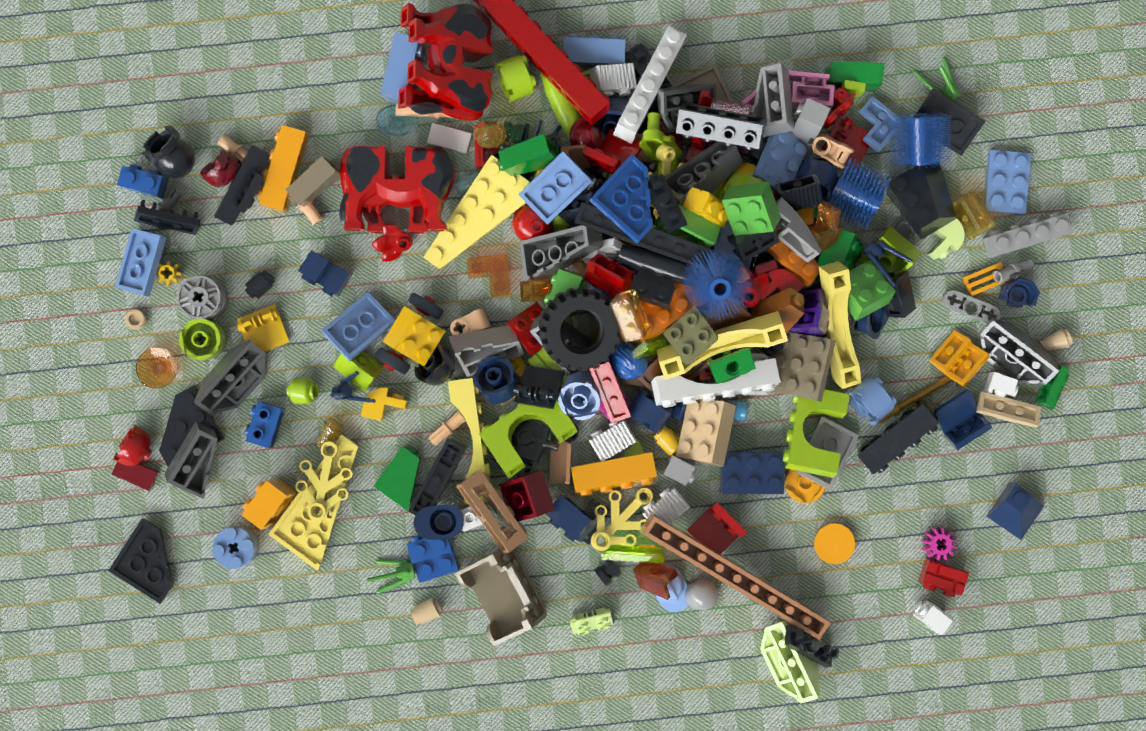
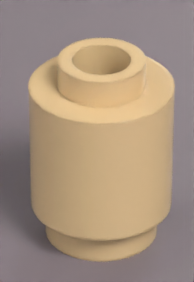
[410,597,443,625]

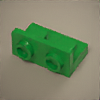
[1034,365,1070,410]

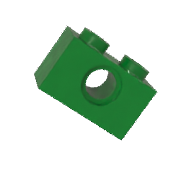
[706,347,756,384]

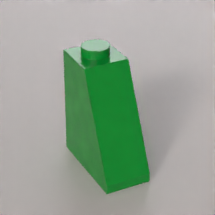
[824,61,885,92]
[498,133,560,176]
[374,445,421,511]

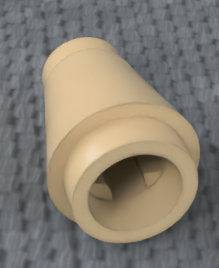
[1040,329,1073,351]

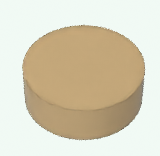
[125,309,147,330]

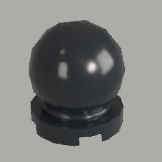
[142,126,195,179]

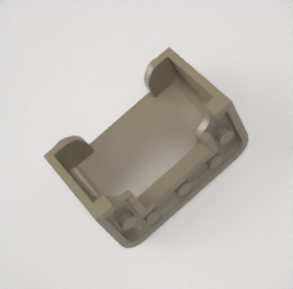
[455,548,547,646]

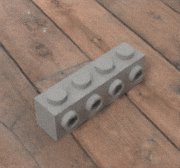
[982,211,1074,259]

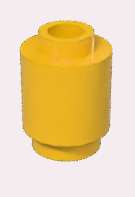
[654,426,680,456]

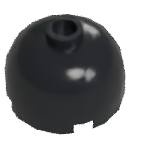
[414,344,455,386]

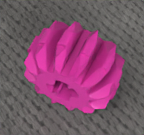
[921,526,957,561]

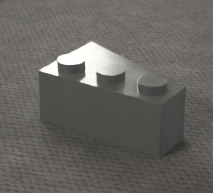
[165,421,217,499]

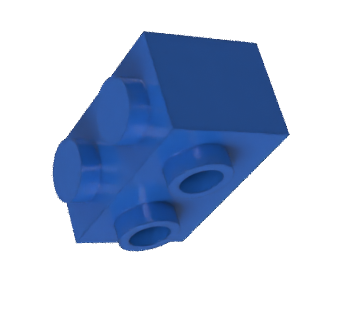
[117,164,168,199]
[244,402,285,448]

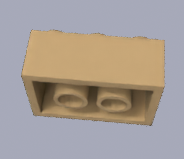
[676,399,736,467]

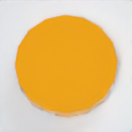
[784,469,825,503]
[813,523,855,565]

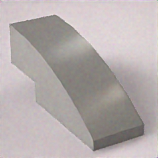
[776,197,821,262]

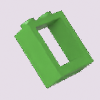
[653,204,721,248]

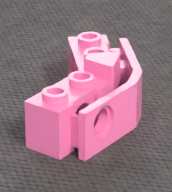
[740,70,835,115]

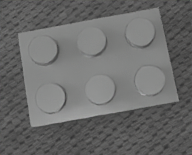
[793,416,859,491]

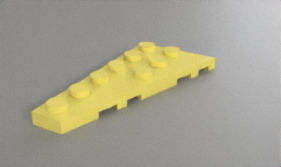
[423,155,530,269]
[268,434,359,571]

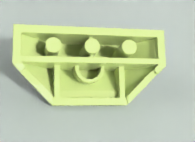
[760,621,820,703]

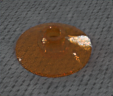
[136,347,177,389]

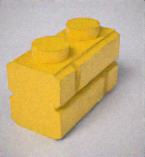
[683,187,728,228]

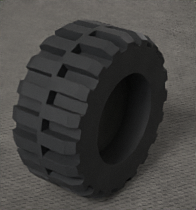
[538,287,622,372]

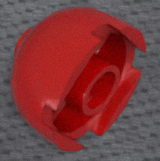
[511,203,553,241]
[113,424,153,466]

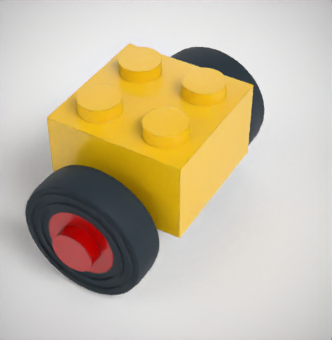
[375,292,445,374]

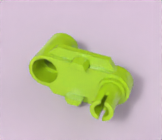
[639,112,682,176]

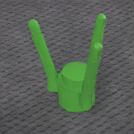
[913,57,961,100]
[366,559,415,594]

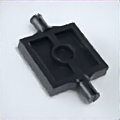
[493,419,560,464]

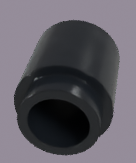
[245,269,276,299]

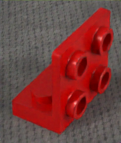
[582,130,642,175]
[687,501,747,554]

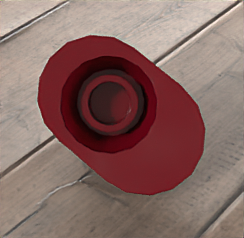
[569,117,602,149]

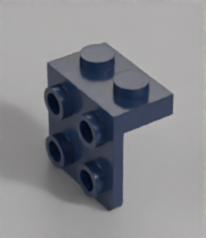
[934,389,992,450]

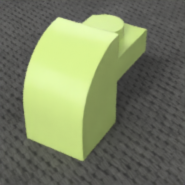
[928,219,965,260]

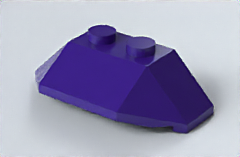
[789,289,829,335]

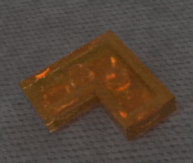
[466,254,511,297]

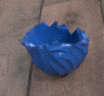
[608,342,648,380]

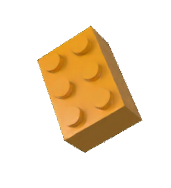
[241,478,298,530]

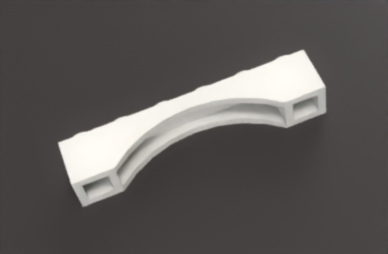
[613,26,687,144]
[651,358,781,408]

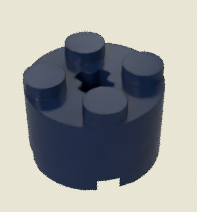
[795,156,838,203]
[473,356,520,405]
[628,389,674,435]

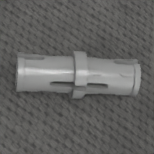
[993,258,1034,283]

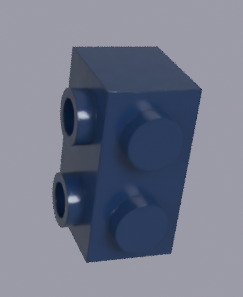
[546,495,597,542]

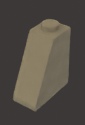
[286,156,340,207]

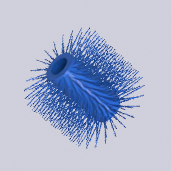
[888,111,952,169]
[824,158,891,232]
[682,248,753,320]

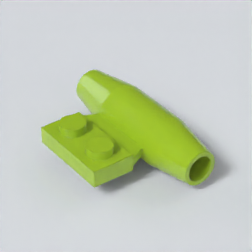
[539,69,591,139]

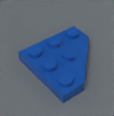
[589,154,653,244]

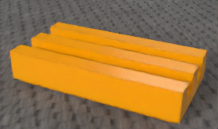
[962,262,1009,296]

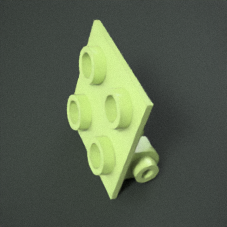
[570,607,614,635]

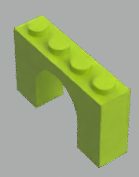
[782,389,850,478]
[479,400,578,478]

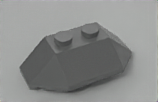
[657,84,716,132]
[980,319,1060,385]
[194,340,266,415]

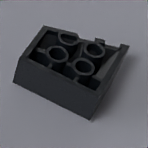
[886,162,957,240]

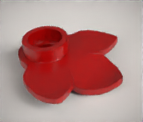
[372,224,413,262]
[733,267,769,308]

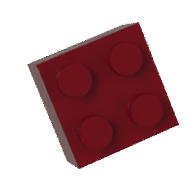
[499,470,555,522]

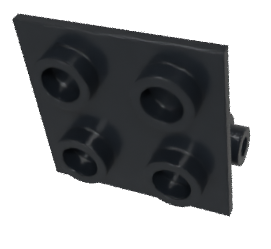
[513,365,565,410]

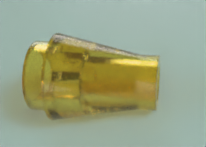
[315,418,343,448]

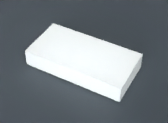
[427,123,472,154]

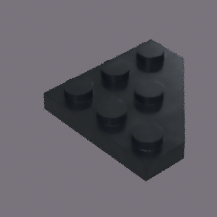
[159,385,225,467]
[108,518,173,604]

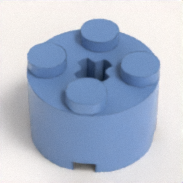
[558,371,602,420]
[847,377,897,425]
[212,526,259,569]

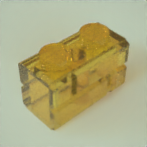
[952,190,996,240]
[610,290,650,342]

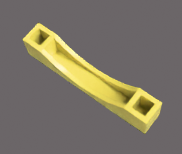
[819,261,861,389]
[656,311,788,379]
[448,378,493,504]

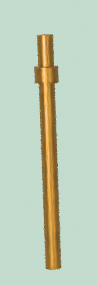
[878,376,953,424]

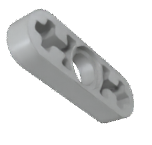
[942,290,1001,324]

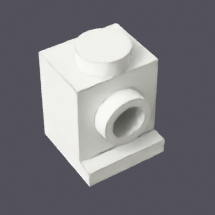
[983,372,1018,397]

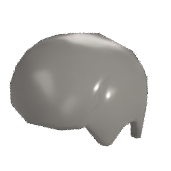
[685,579,719,610]

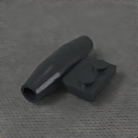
[617,244,701,309]

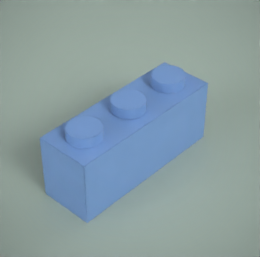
[563,34,625,67]

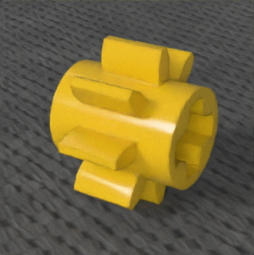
[156,261,183,287]

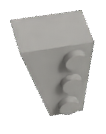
[751,63,794,137]
[790,98,830,154]
[448,325,524,379]

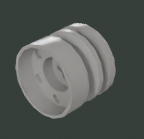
[177,276,228,320]

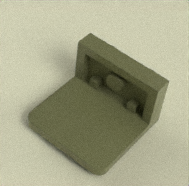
[663,306,718,364]

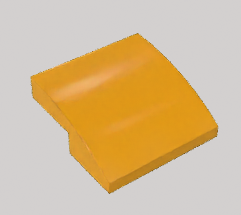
[929,330,990,388]

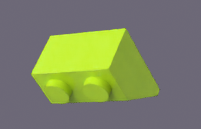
[858,226,921,276]

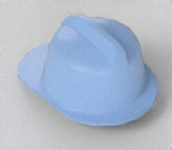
[650,565,688,612]

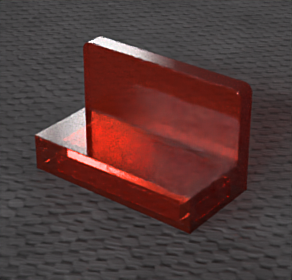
[633,557,678,600]

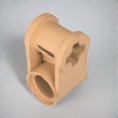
[812,135,854,169]
[450,309,492,335]

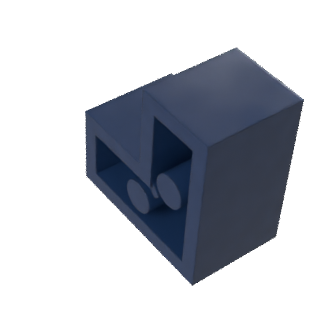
[298,250,352,297]

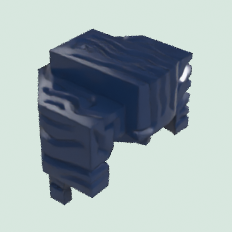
[998,277,1040,308]

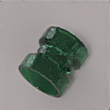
[501,121,525,144]

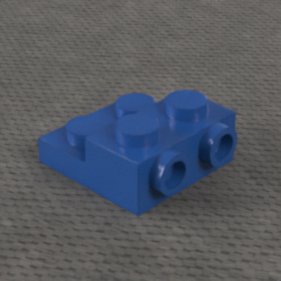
[406,536,459,583]

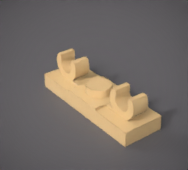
[976,391,1041,428]

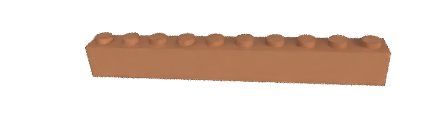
[641,512,831,640]

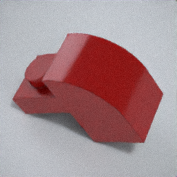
[759,269,804,302]

